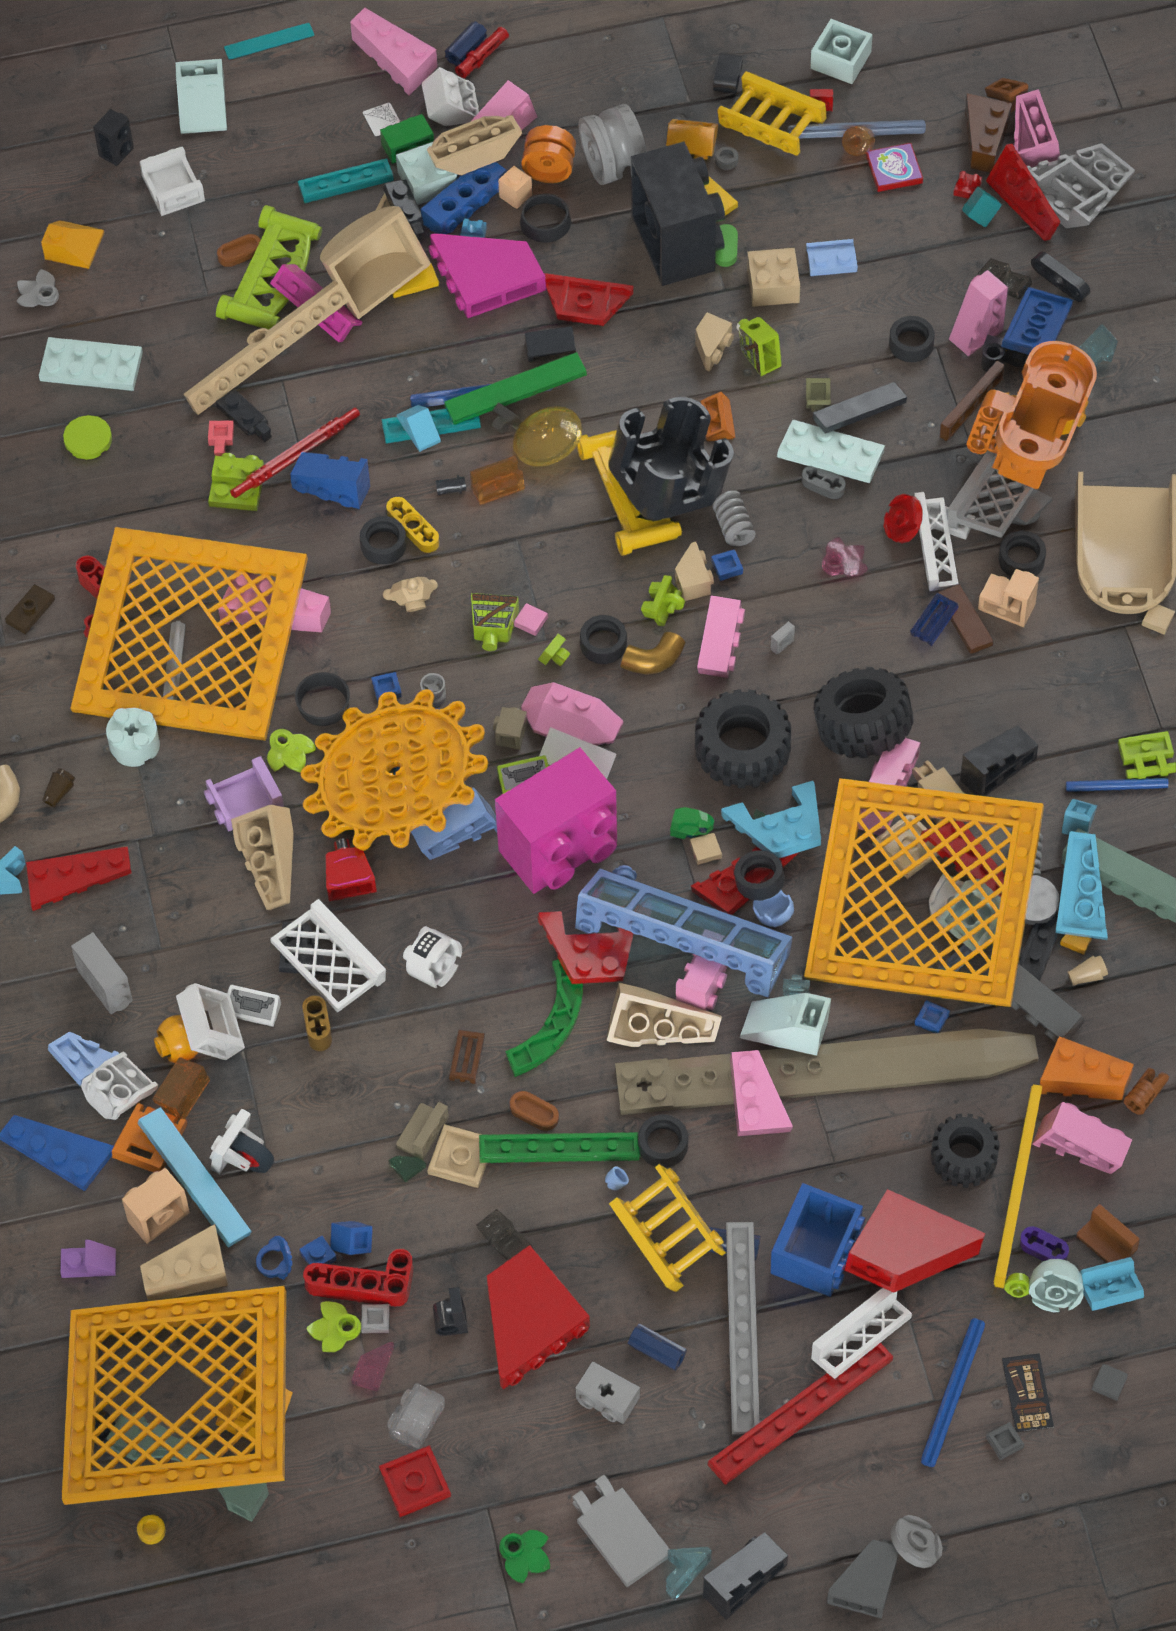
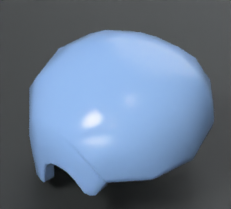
[753,890,794,927]

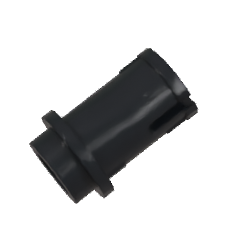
[436,475,467,496]

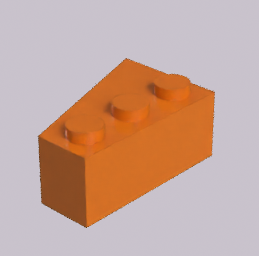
[1040,1036,1134,1100]

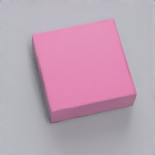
[514,603,548,636]

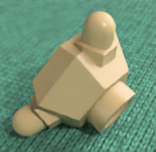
[383,577,438,612]

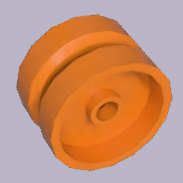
[522,125,576,183]

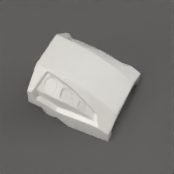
[81,1051,158,1120]

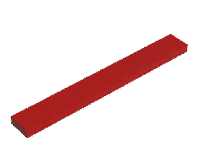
[707,1342,893,1485]

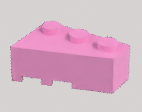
[1014,89,1060,168]
[949,270,1008,357]
[730,1050,793,1136]

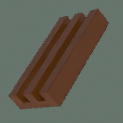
[449,1030,485,1084]

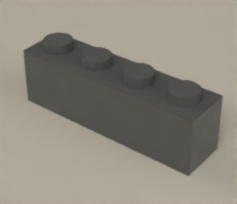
[982,964,1085,1043]

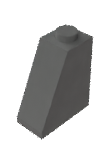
[827,1539,899,1619]

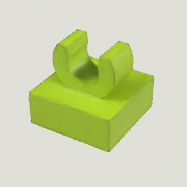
[538,634,570,666]

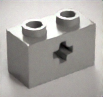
[576,1361,640,1424]

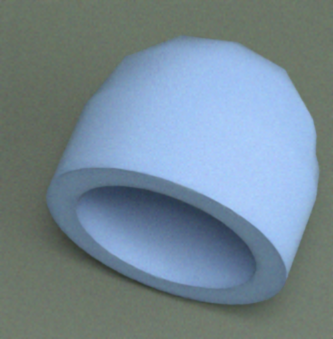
[605,1167,629,1190]

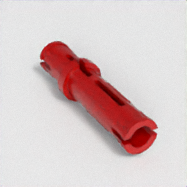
[455,27,509,79]

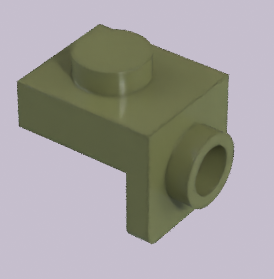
[806,378,831,412]

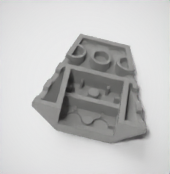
[1027,143,1135,228]

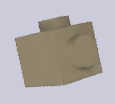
[493,707,527,750]

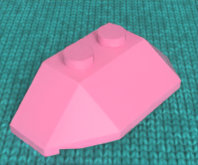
[521,682,623,746]

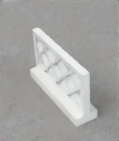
[271,899,386,1013]

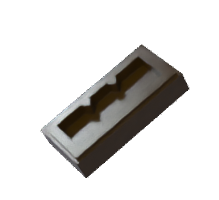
[5,584,55,635]

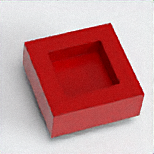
[810,89,833,111]

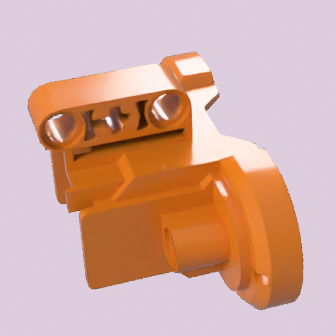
[967,341,1097,489]

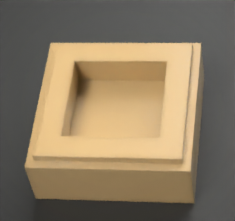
[1142,605,1175,635]
[690,833,722,865]

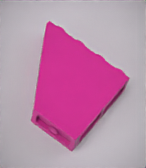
[428,234,546,319]

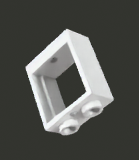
[176,983,245,1060]

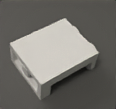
[140,147,205,216]

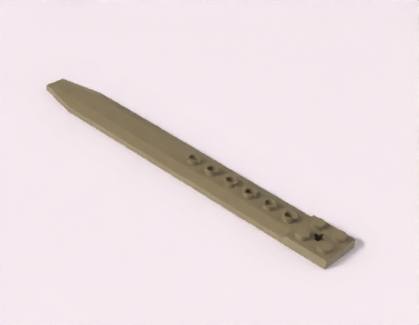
[615,1029,1039,1115]

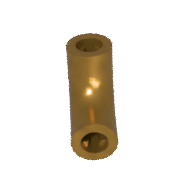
[621,632,686,675]

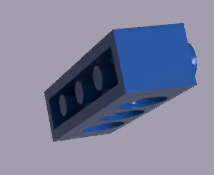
[421,162,507,235]

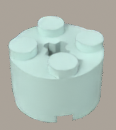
[106,708,160,767]

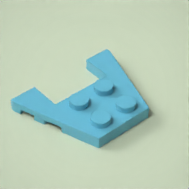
[721,781,821,858]

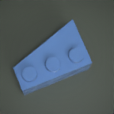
[411,787,497,860]

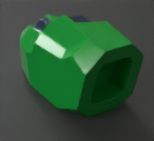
[670,807,714,839]

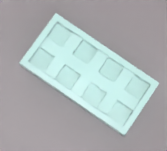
[39,337,143,391]
[777,420,885,483]

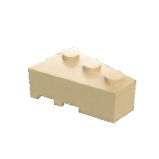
[140,1224,228,1301]

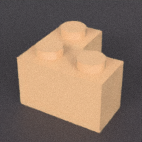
[978,569,1039,627]

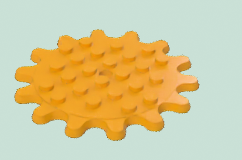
[301,689,488,850]

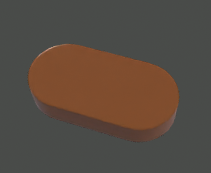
[217,234,261,267]
[510,1091,559,1131]

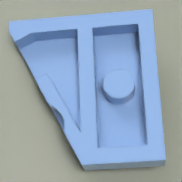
[48,1032,119,1086]

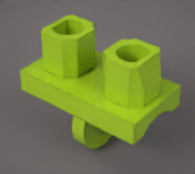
[641,575,685,626]

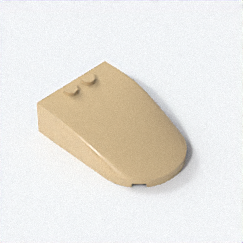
[1075,472,1176,614]

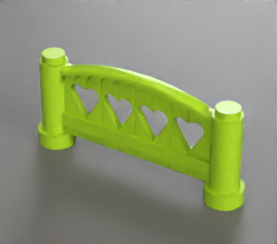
[216,205,322,330]

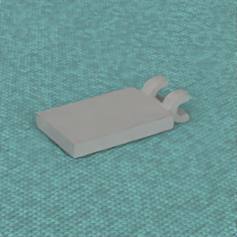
[572,1475,672,1587]

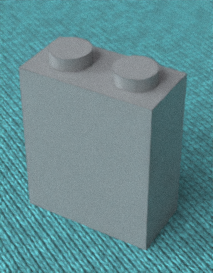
[71,932,133,1014]

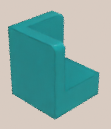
[962,187,1002,227]

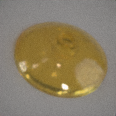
[513,406,582,466]

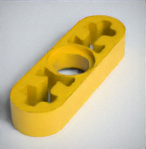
[386,497,439,553]

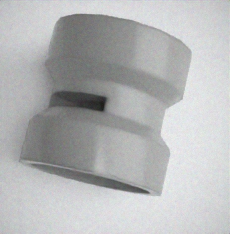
[420,673,446,707]

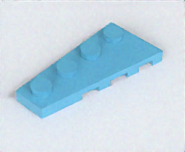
[1055,831,1108,940]

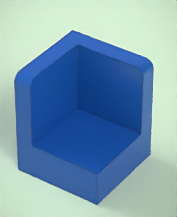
[330,1221,372,1255]

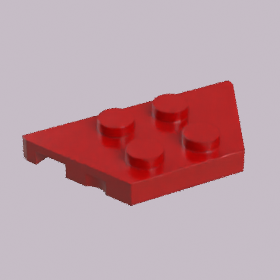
[544,273,634,326]

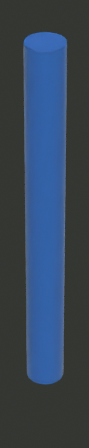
[1066,778,1168,792]

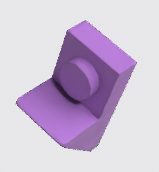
[61,1240,116,1278]

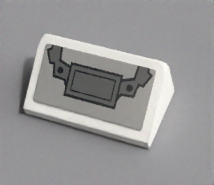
[228,985,281,1027]

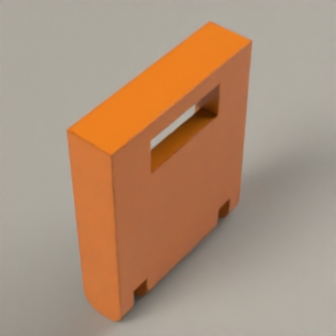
[112,1103,187,1173]

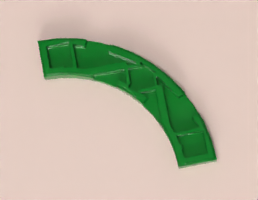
[505,959,583,1077]

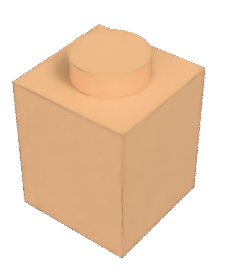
[498,166,532,209]

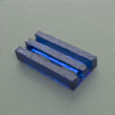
[910,593,959,646]

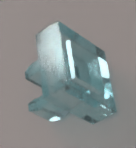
[783,974,810,996]

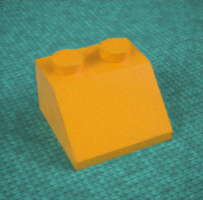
[666,119,718,159]

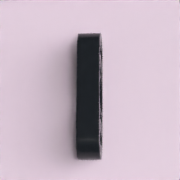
[1031,251,1091,302]

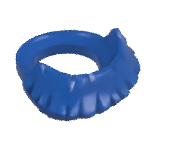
[256,1236,292,1280]

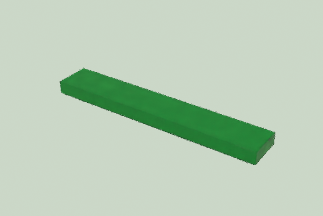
[444,352,587,425]
[479,1132,640,1163]

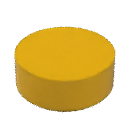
[137,1515,166,1545]

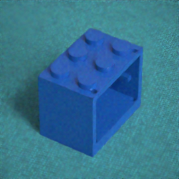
[770,1183,865,1297]

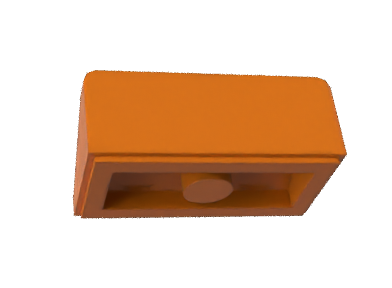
[700,392,735,441]

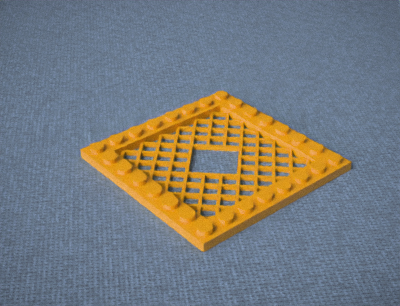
[70,527,308,741]
[804,778,1044,1007]
[62,1286,286,1505]

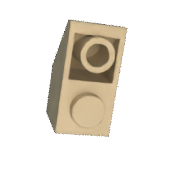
[696,312,734,372]
[675,542,714,601]

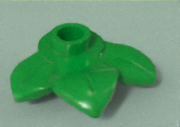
[499,1530,550,1583]

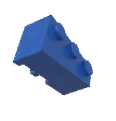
[290,452,370,509]

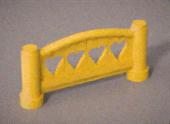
[576,430,682,556]

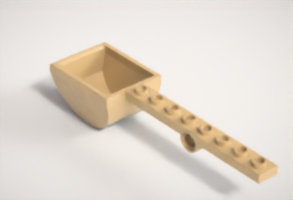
[184,206,431,415]

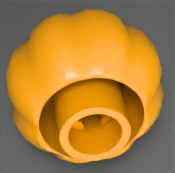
[154,1015,199,1064]

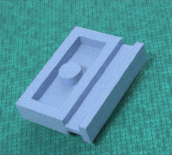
[806,239,858,276]

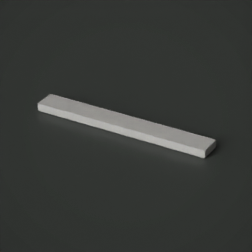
[726,1222,759,1436]

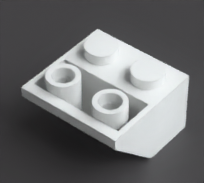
[422,67,479,126]

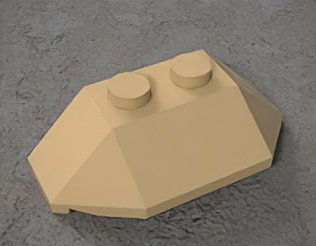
[427,115,522,175]

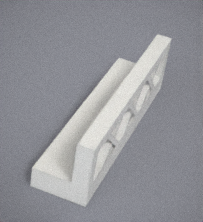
[914,492,958,591]
[811,1288,912,1379]

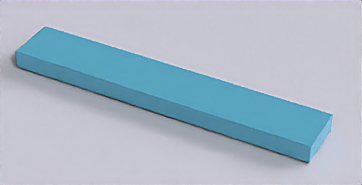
[138,1107,251,1247]

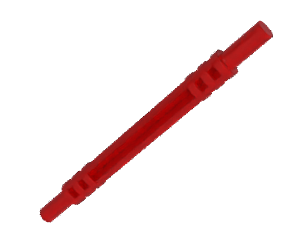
[230,408,360,498]

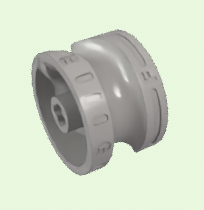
[579,104,647,185]

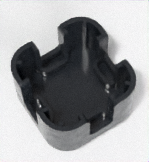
[608,397,734,521]

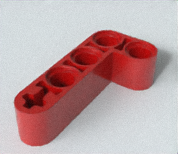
[303,1249,414,1307]

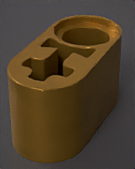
[302,996,332,1051]

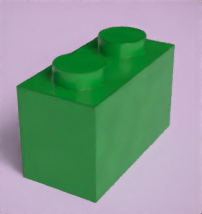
[380,114,434,164]

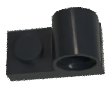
[981,335,1029,372]
[432,1287,468,1336]

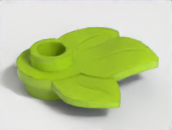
[267,729,316,773]
[307,1301,361,1352]

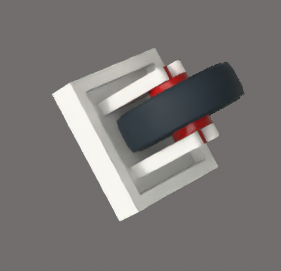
[210,1109,275,1175]

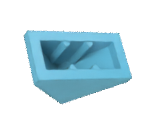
[397,405,441,452]
[1062,799,1097,835]

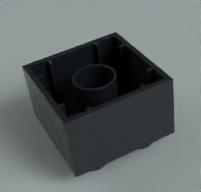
[631,141,725,286]

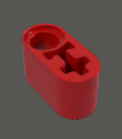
[76,555,105,599]

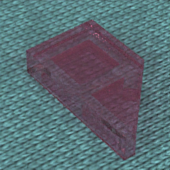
[351,1342,395,1392]

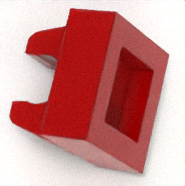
[954,171,983,199]

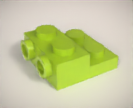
[208,453,264,511]

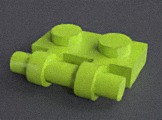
[1118,731,1176,779]

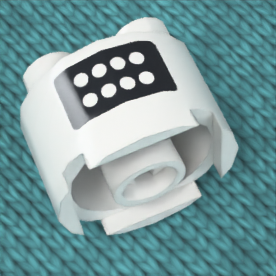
[403,926,462,988]

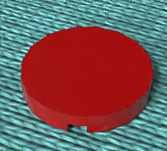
[884,494,923,544]

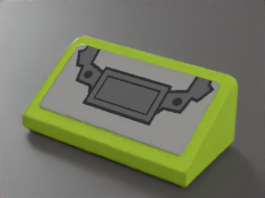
[497,755,548,794]

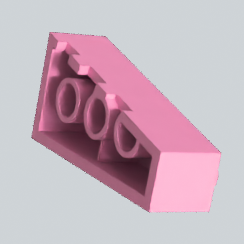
[218,571,331,632]
[858,738,920,836]

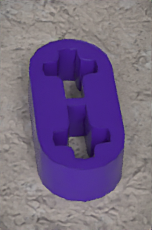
[1020,1226,1069,1261]

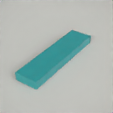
[298,158,394,203]
[381,409,481,444]

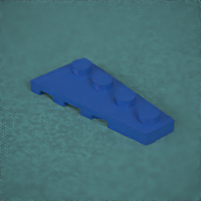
[0,1115,114,1191]

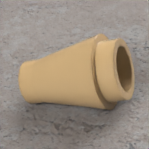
[1067,956,1108,986]

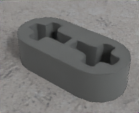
[802,466,846,499]

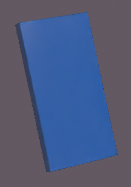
[1001,287,1073,355]

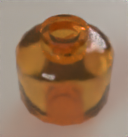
[842,125,875,156]

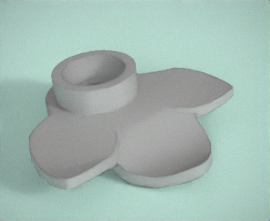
[17,269,59,307]

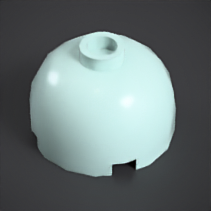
[1029,1259,1084,1312]

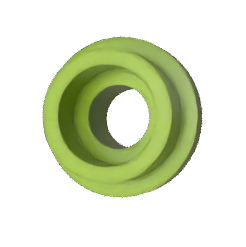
[1005,1273,1029,1298]

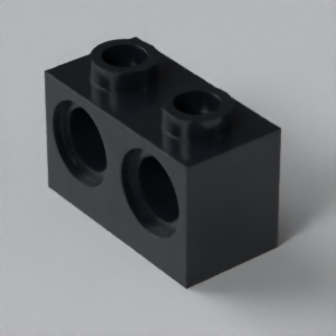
[93,109,134,166]

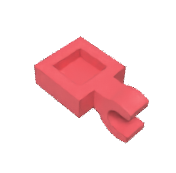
[208,421,234,456]

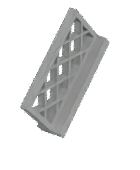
[948,450,1034,538]

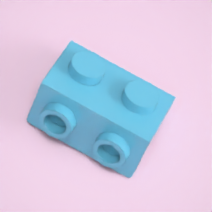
[1080,1257,1144,1311]

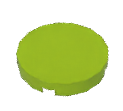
[63,415,112,460]

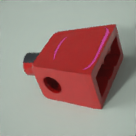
[326,839,377,901]

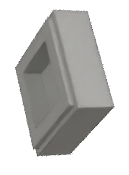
[771,621,795,654]
[361,1304,390,1333]

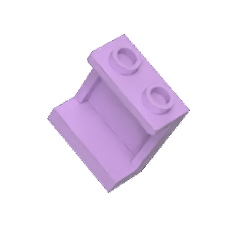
[204,756,284,832]

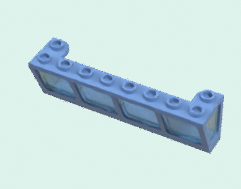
[575,869,792,997]

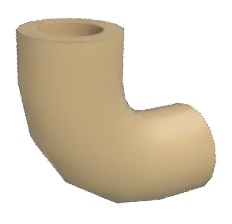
[0,765,20,823]

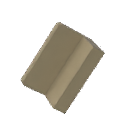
[396,1102,449,1160]

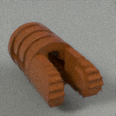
[1124,1068,1169,1115]

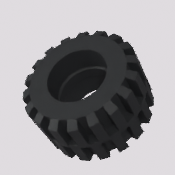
[931,1113,1000,1188]

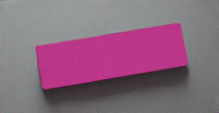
[270,264,363,342]

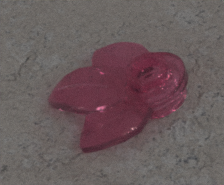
[822,537,868,577]

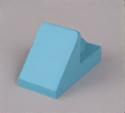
[0,846,26,895]

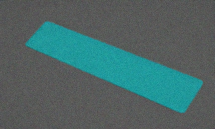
[224,23,314,59]

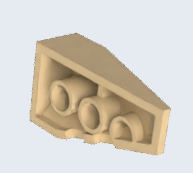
[231,805,293,910]
[606,983,722,1047]

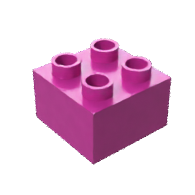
[495,747,617,894]

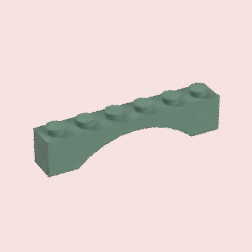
[107,1413,269,1522]

